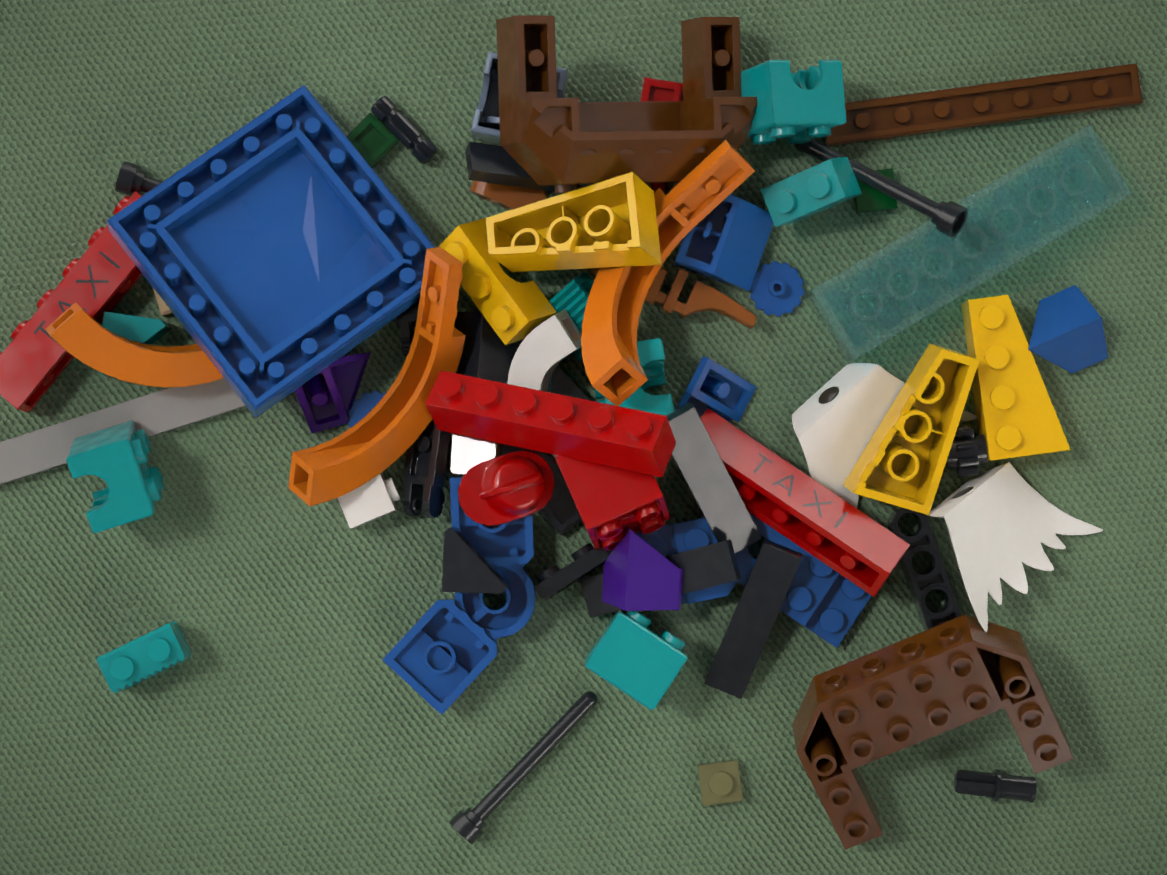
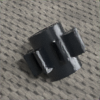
[945,426,988,477]

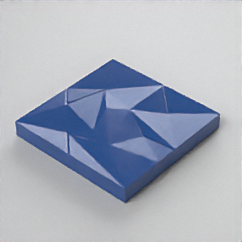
[107,85,435,418]

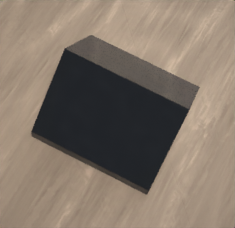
[454,312,523,384]
[442,526,509,594]

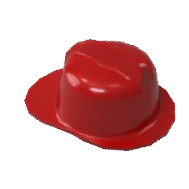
[458,451,555,526]

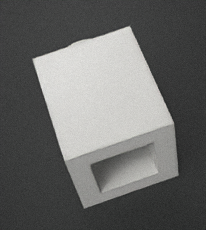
[338,473,401,529]

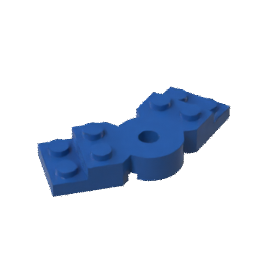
[382,477,536,715]
[636,513,871,648]

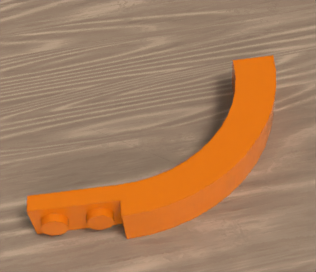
[581,140,755,406]
[288,247,466,506]
[45,302,224,387]

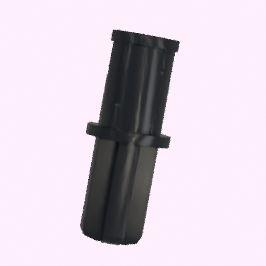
[954,769,1037,803]

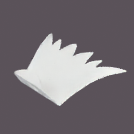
[792,363,978,508]
[928,462,1103,633]

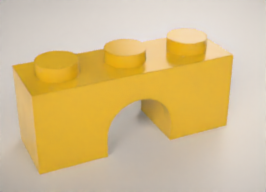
[439,218,556,345]

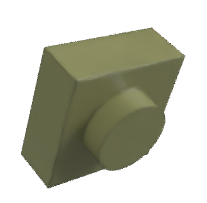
[697,759,743,806]

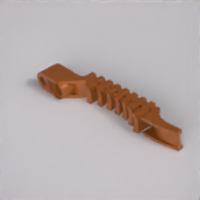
[469,181,757,329]

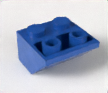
[674,194,773,292]

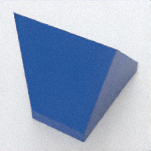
[1028,285,1108,374]
[676,356,756,422]

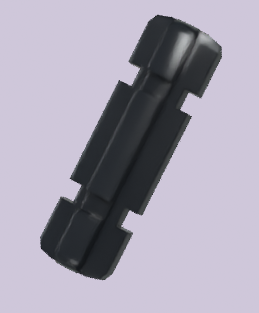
[371,96,437,164]

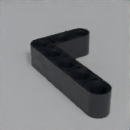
[887,507,962,631]

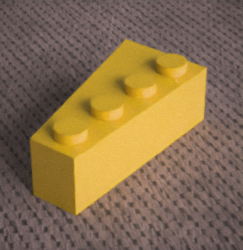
[486,172,662,272]
[961,295,1071,461]
[843,343,980,515]

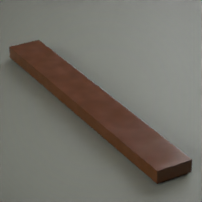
[823,63,1143,147]

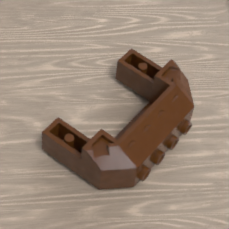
[496,15,757,193]
[793,614,1074,850]

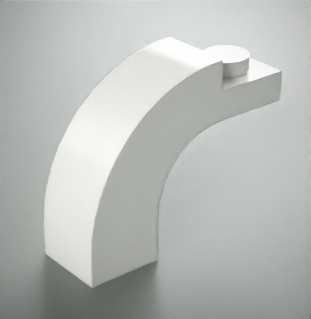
[507,309,582,460]

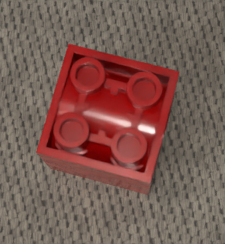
[555,456,670,551]

